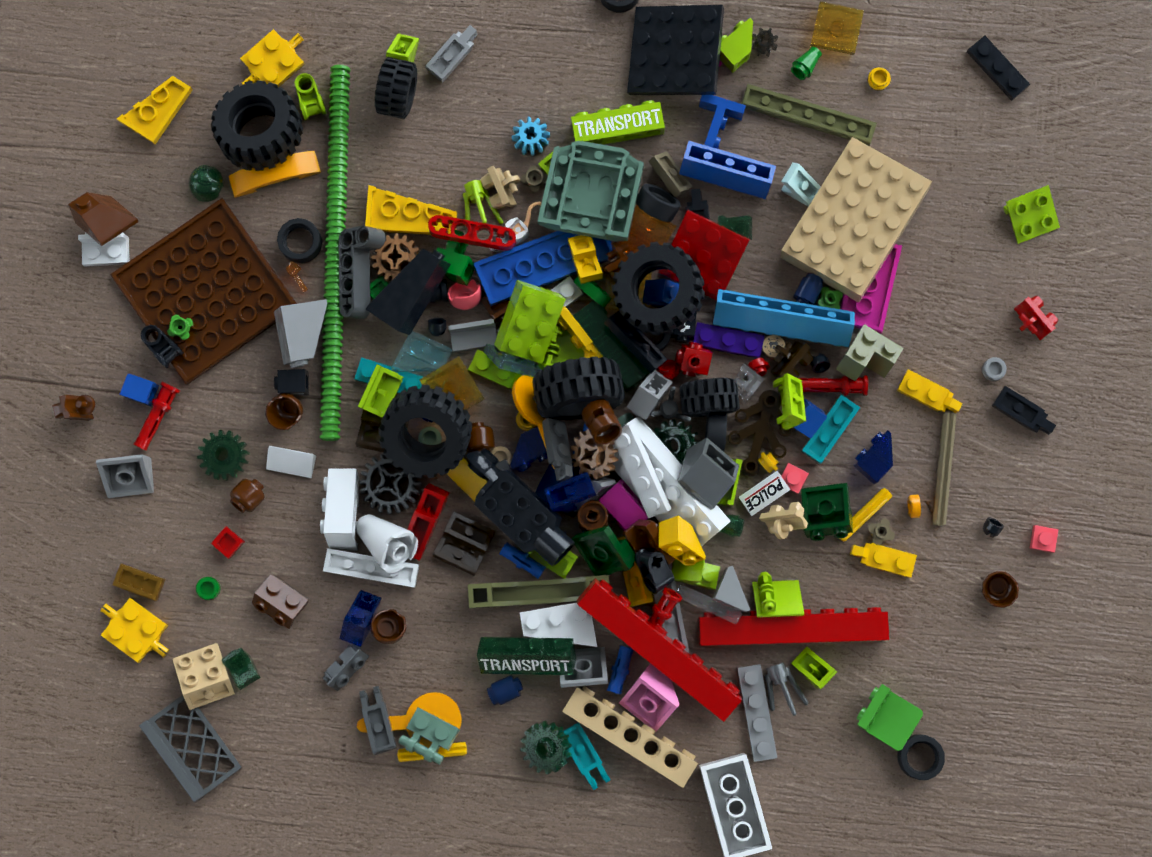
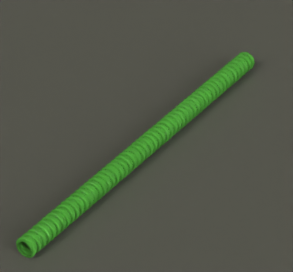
[319,65,350,441]

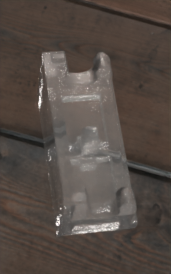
[735,363,764,404]

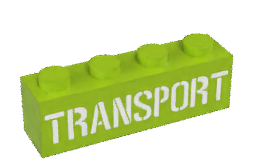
[571,100,665,145]

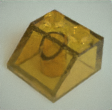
[420,356,485,410]

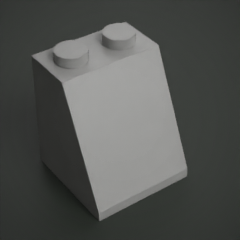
[274,299,327,368]

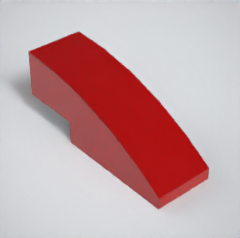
[407,483,450,561]

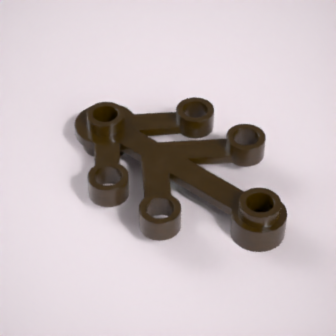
[728,390,793,477]

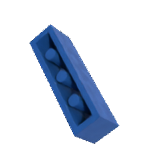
[679,141,776,199]

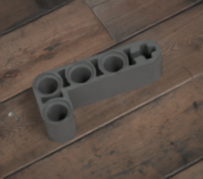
[339,226,386,319]

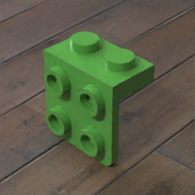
[857,684,923,751]

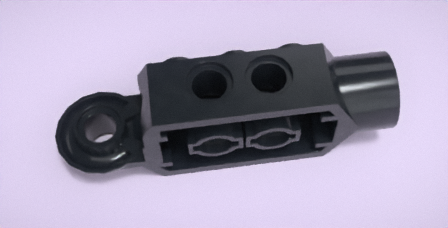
[465,448,575,567]

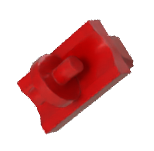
[1014,296,1058,340]

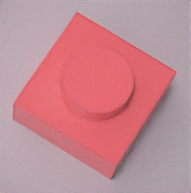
[781,463,809,495]
[1030,525,1058,553]

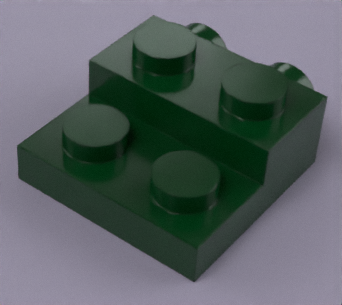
[801,483,853,541]
[572,525,636,576]

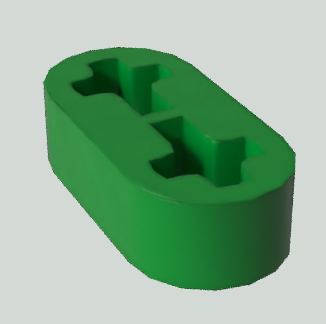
[573,276,612,307]

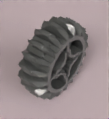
[359,453,422,515]

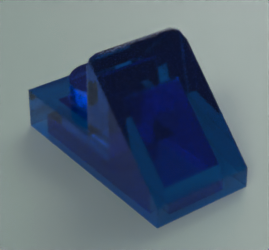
[544,472,596,511]

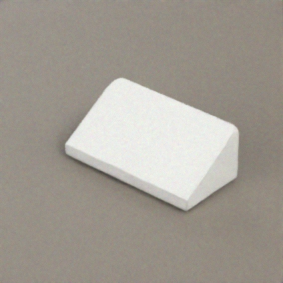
[266,446,316,478]

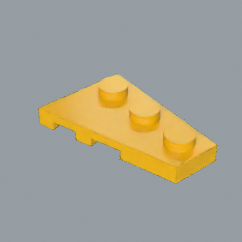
[117,76,193,145]

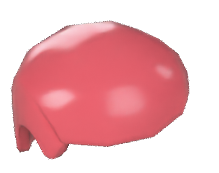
[447,279,482,310]

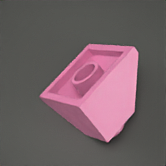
[619,663,679,732]

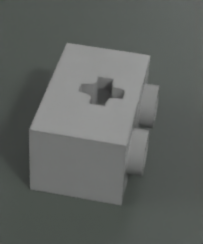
[627,370,673,420]

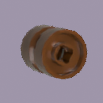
[582,400,622,445]
[578,501,609,532]

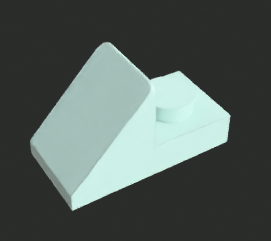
[781,163,821,207]

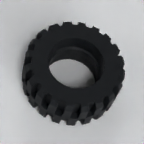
[211,81,303,171]
[612,242,705,335]
[532,357,625,421]
[379,385,472,478]

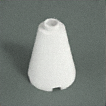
[356,514,418,572]

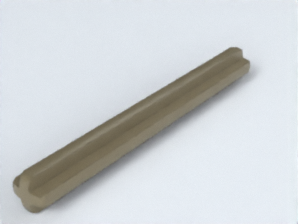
[932,413,956,527]

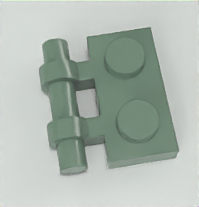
[398,707,460,765]

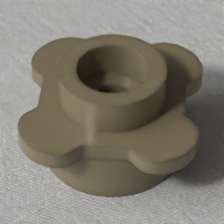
[521,165,548,192]
[868,519,895,545]

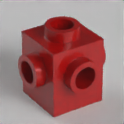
[675,342,713,377]

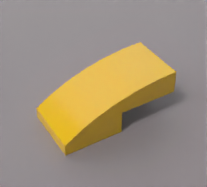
[568,235,603,284]

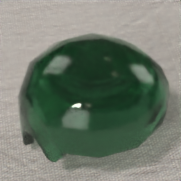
[189,165,224,202]

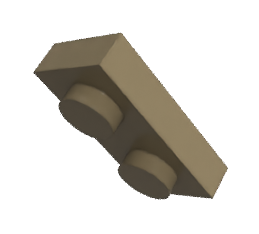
[649,151,693,197]

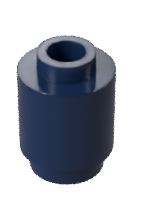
[793,273,824,305]
[487,674,523,706]

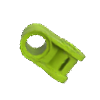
[294,73,327,120]

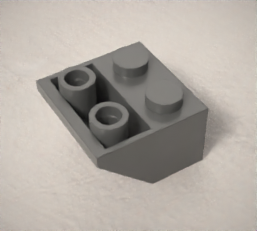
[678,438,739,509]

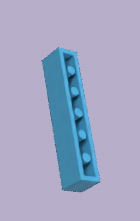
[713,289,855,347]

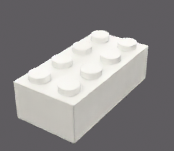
[699,753,772,857]

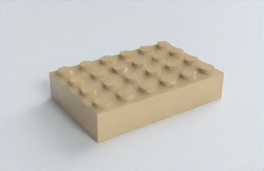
[780,137,932,303]

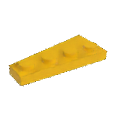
[365,185,458,235]

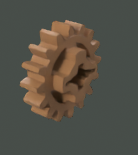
[371,233,420,282]
[571,429,619,479]

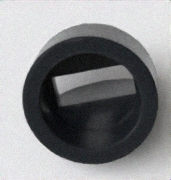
[428,318,446,336]
[811,353,831,373]
[983,517,1004,538]

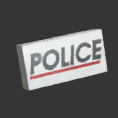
[739,471,791,516]

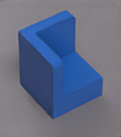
[119,374,159,406]
[794,398,827,438]

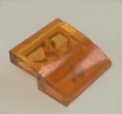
[615,205,677,253]

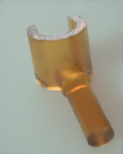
[286,261,308,293]

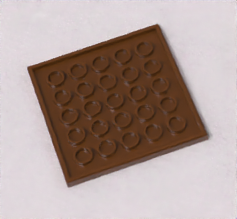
[110,198,297,385]

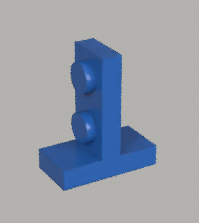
[699,95,746,149]

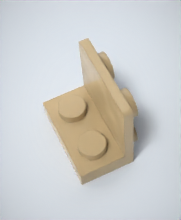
[173,643,235,710]

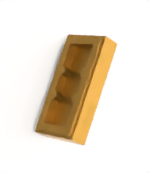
[112,564,166,601]

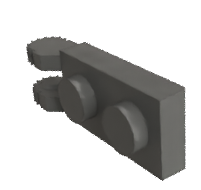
[359,686,397,755]

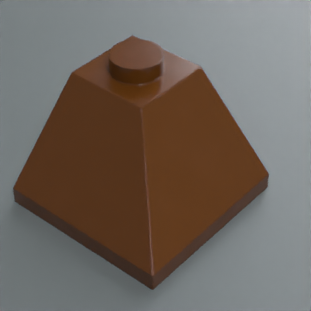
[68,192,139,246]

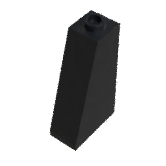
[366,249,451,335]

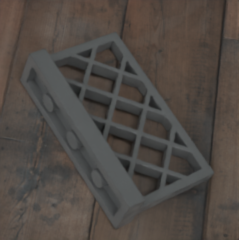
[139,695,242,803]

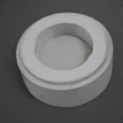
[982,357,1007,381]

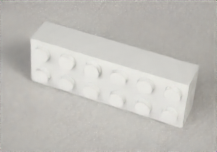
[612,417,731,546]

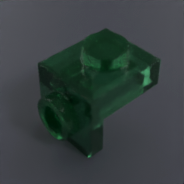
[717,215,752,240]
[222,648,261,690]

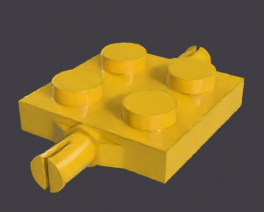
[240,29,304,87]
[100,598,169,663]

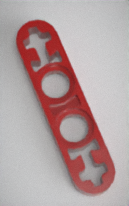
[428,215,516,251]

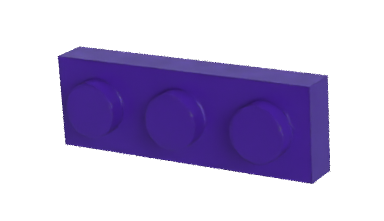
[693,322,764,359]

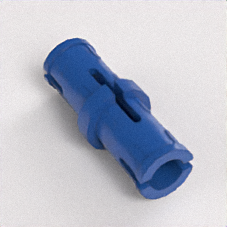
[499,542,546,579]
[607,645,634,695]

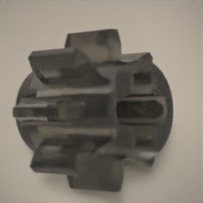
[751,28,778,57]

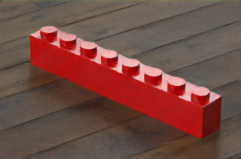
[577,578,742,722]
[698,607,889,646]

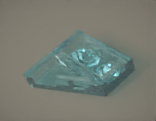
[391,331,452,372]
[483,344,542,377]

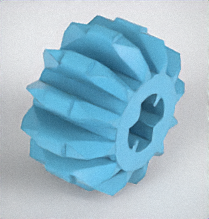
[512,116,550,156]

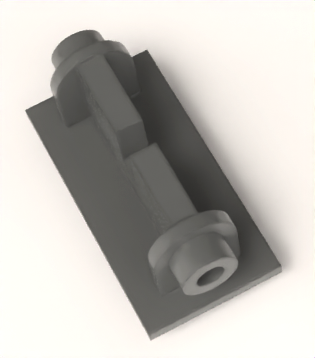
[323,643,369,691]

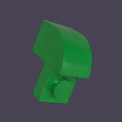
[437,230,475,286]

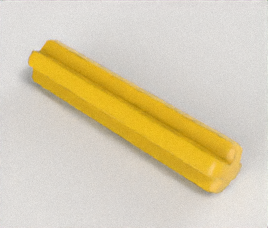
[839,488,892,542]
[397,742,467,762]

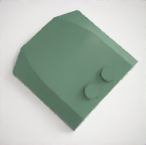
[537,141,644,242]

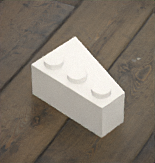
[320,469,359,551]
[520,603,597,647]

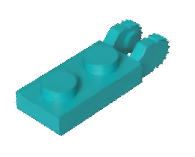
[559,722,611,790]

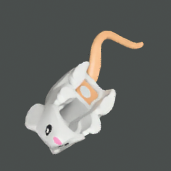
[489,202,542,253]

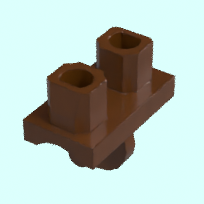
[601,242,639,283]
[52,395,95,421]

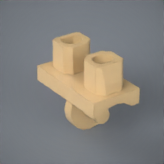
[480,166,520,209]
[759,502,808,539]

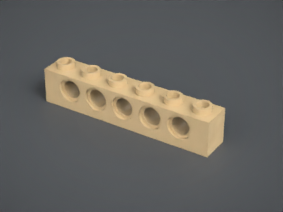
[562,686,698,788]

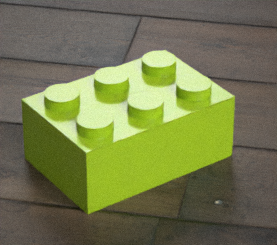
[494,280,566,364]

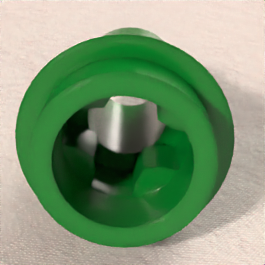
[791,46,822,80]

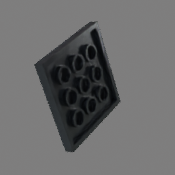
[627,5,724,95]

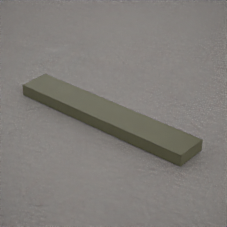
[741,84,877,146]

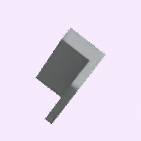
[448,319,497,353]

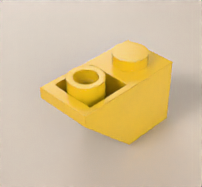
[659,516,706,566]

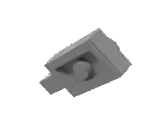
[425,25,478,83]

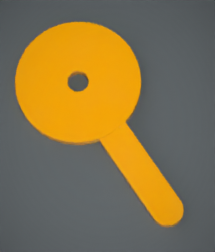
[512,374,555,469]
[357,692,462,748]

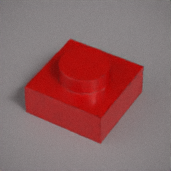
[211,526,245,559]

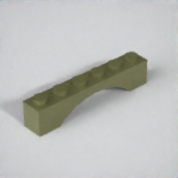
[468,575,609,609]

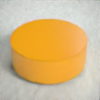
[907,494,921,518]

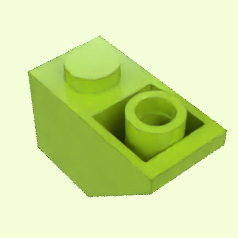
[720,18,753,73]

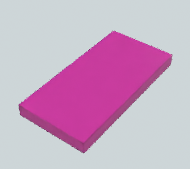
[840,244,902,334]

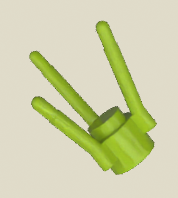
[463,180,503,224]

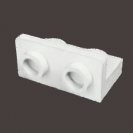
[78,232,130,267]

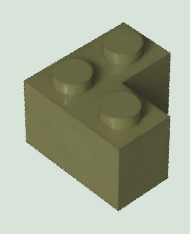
[836,324,904,381]

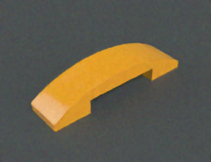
[228,151,321,198]

